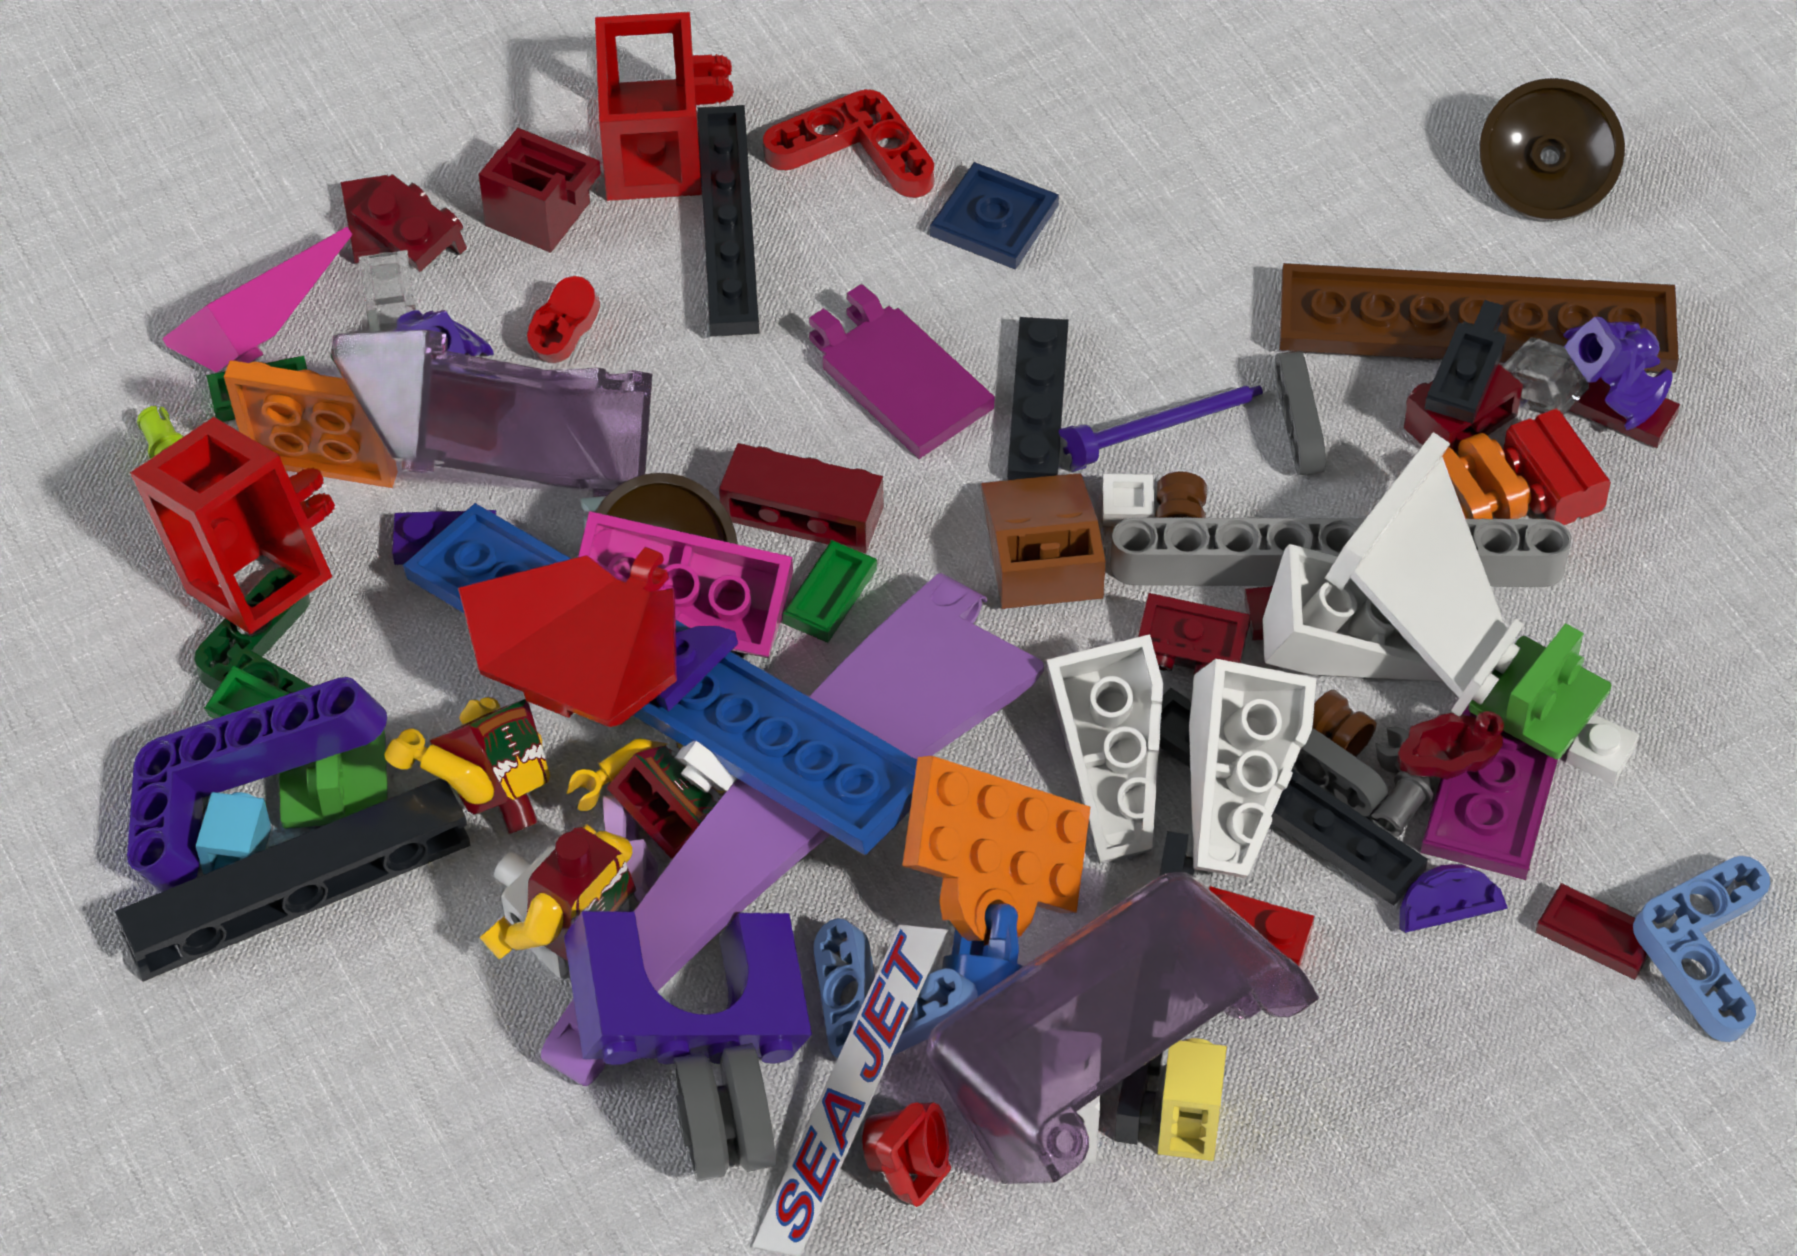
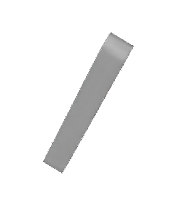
[1110,518,1572,587]

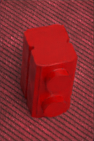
[1503,408,1611,525]

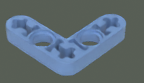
[1633,856,1770,1042]
[813,918,978,1059]

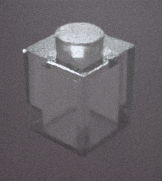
[359,250,416,333]
[1502,337,1589,415]

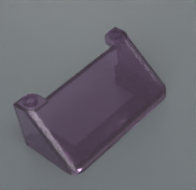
[331,330,653,497]
[927,872,1320,1184]

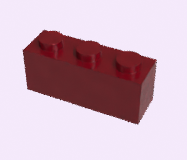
[719,443,884,553]

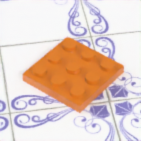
[224,360,398,488]

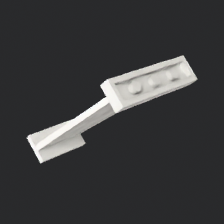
[1325,432,1524,717]

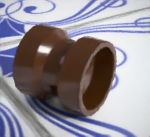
[1155,471,1207,518]
[1312,690,1377,757]

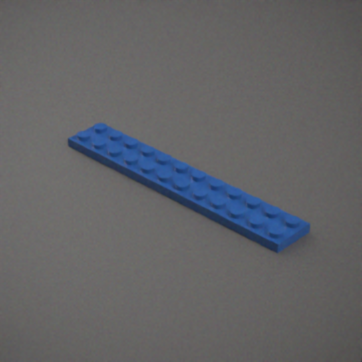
[403,503,917,855]

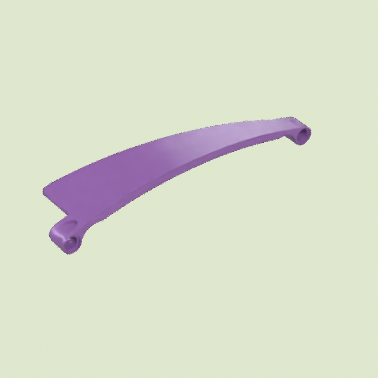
[541,573,1044,1086]

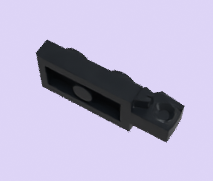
[1425,300,1507,424]

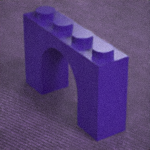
[564,911,812,1065]

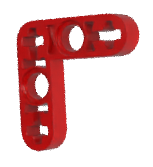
[763,89,934,198]

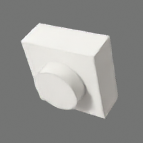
[1102,474,1154,526]
[1566,714,1639,784]
[674,741,736,793]

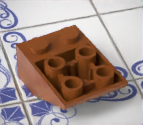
[981,473,1106,609]

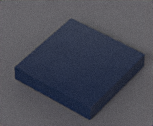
[930,162,1059,270]

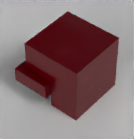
[478,127,601,253]

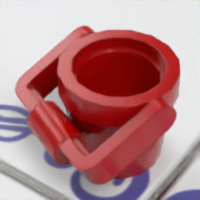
[862,1102,951,1207]

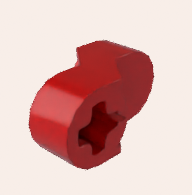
[527,276,600,363]

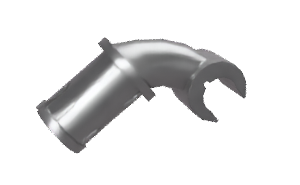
[1372,727,1433,837]

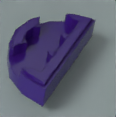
[655,626,738,712]
[1399,864,1508,933]

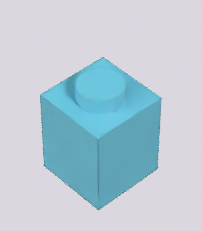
[196,792,271,875]

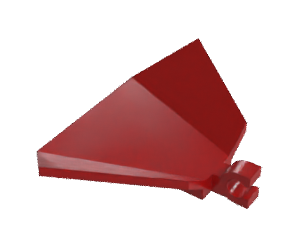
[458,547,677,727]

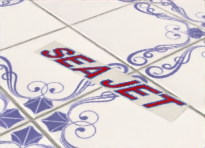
[752,924,948,1256]

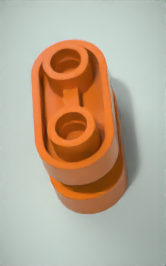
[1442,433,1531,519]

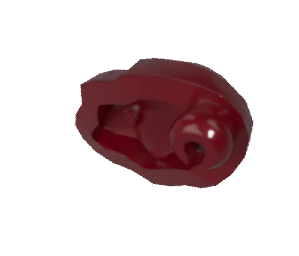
[1398,711,1504,780]

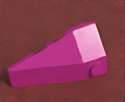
[162,227,352,372]
[578,511,794,659]

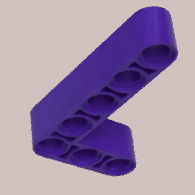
[127,677,388,892]

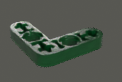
[194,567,312,694]

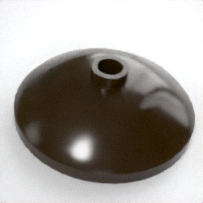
[1479,78,1625,221]
[595,473,738,544]

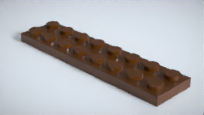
[1279,263,1679,373]

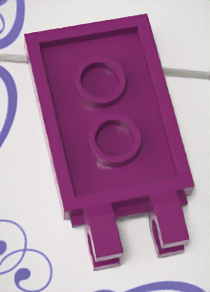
[809,283,995,459]

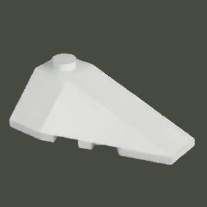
[1263,544,1444,682]
[1047,634,1163,864]
[1189,659,1316,878]

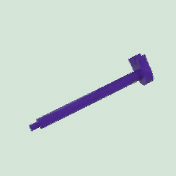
[1058,385,1263,472]

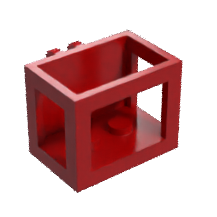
[595,12,734,201]
[130,417,335,634]

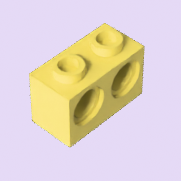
[1158,1038,1227,1161]

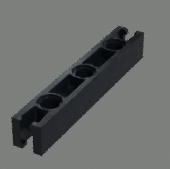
[115,778,471,982]

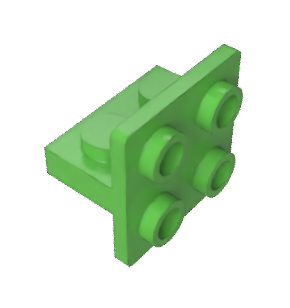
[1468,623,1612,759]
[279,729,388,829]

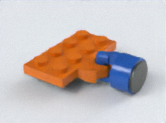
[902,756,1091,1022]

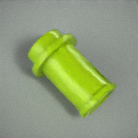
[137,406,184,459]

